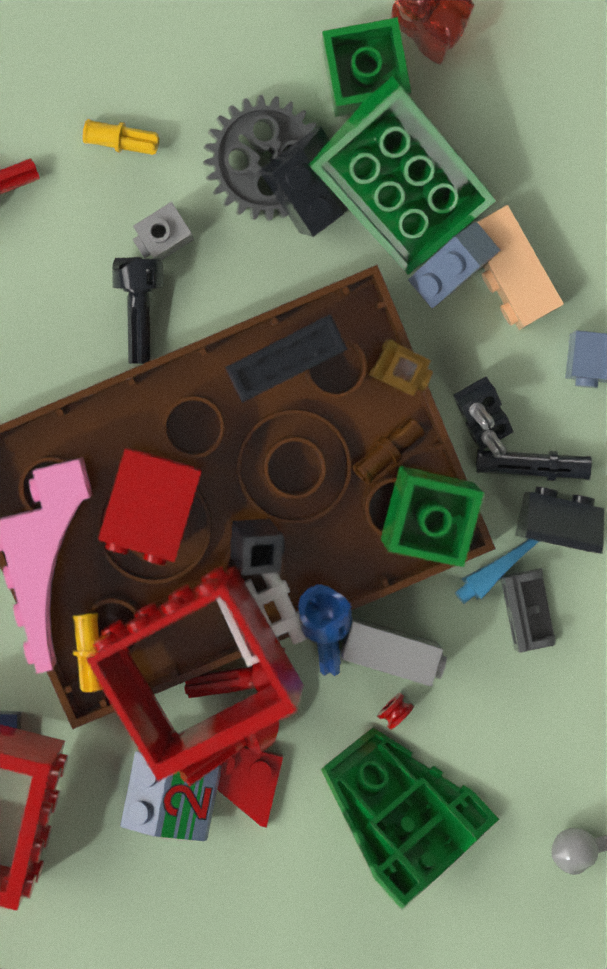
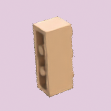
[477,205,564,330]

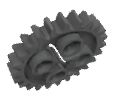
[203,95,317,221]

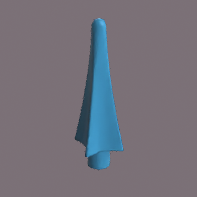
[455,539,540,604]

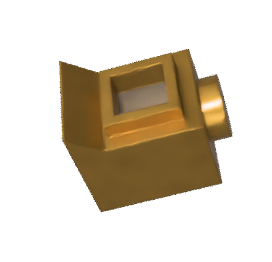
[369,339,433,396]

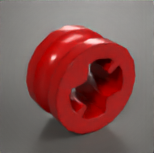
[377,692,414,730]

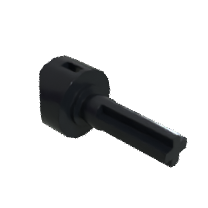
[112,257,164,364]

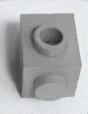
[132,202,194,260]

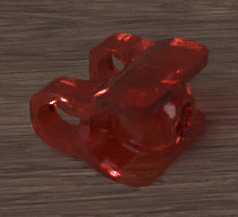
[391,0,475,64]

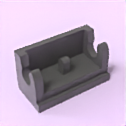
[501,568,556,653]

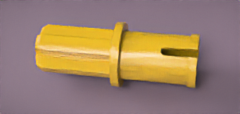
[82,119,159,155]
[73,613,102,692]

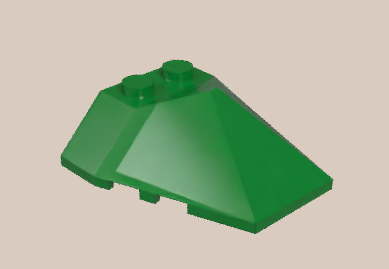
[321,727,499,910]

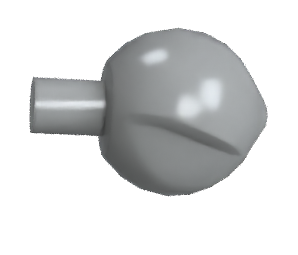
[552,828,607,875]

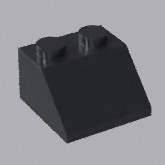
[259,126,348,237]
[515,486,604,554]

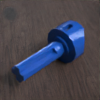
[298,584,352,676]

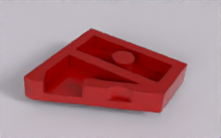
[217,746,283,828]

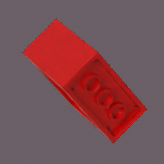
[85,566,304,782]
[0,724,68,911]

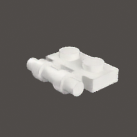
[216,573,307,667]

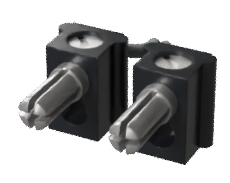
[453,376,514,458]

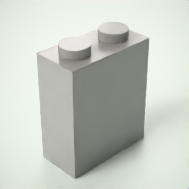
[340,616,447,687]

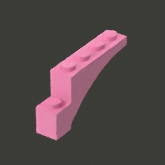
[0,457,93,674]

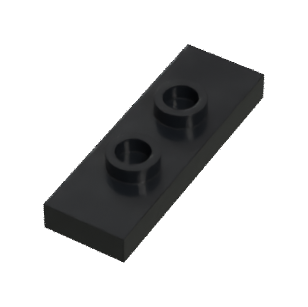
[225,314,348,402]

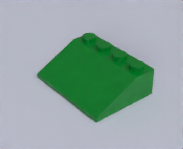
[309,76,496,275]

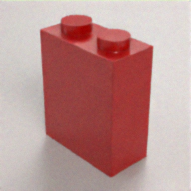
[98,447,202,565]

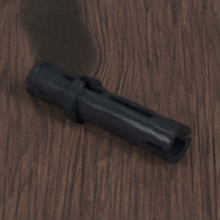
[476,449,592,481]

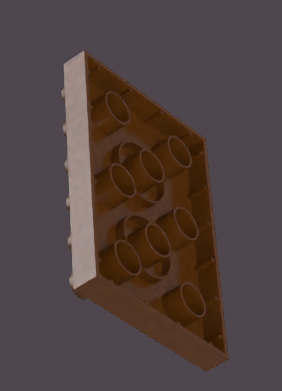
[0,264,496,730]

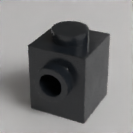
[230,519,285,575]

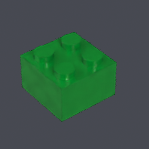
[321,17,412,117]
[380,466,485,568]

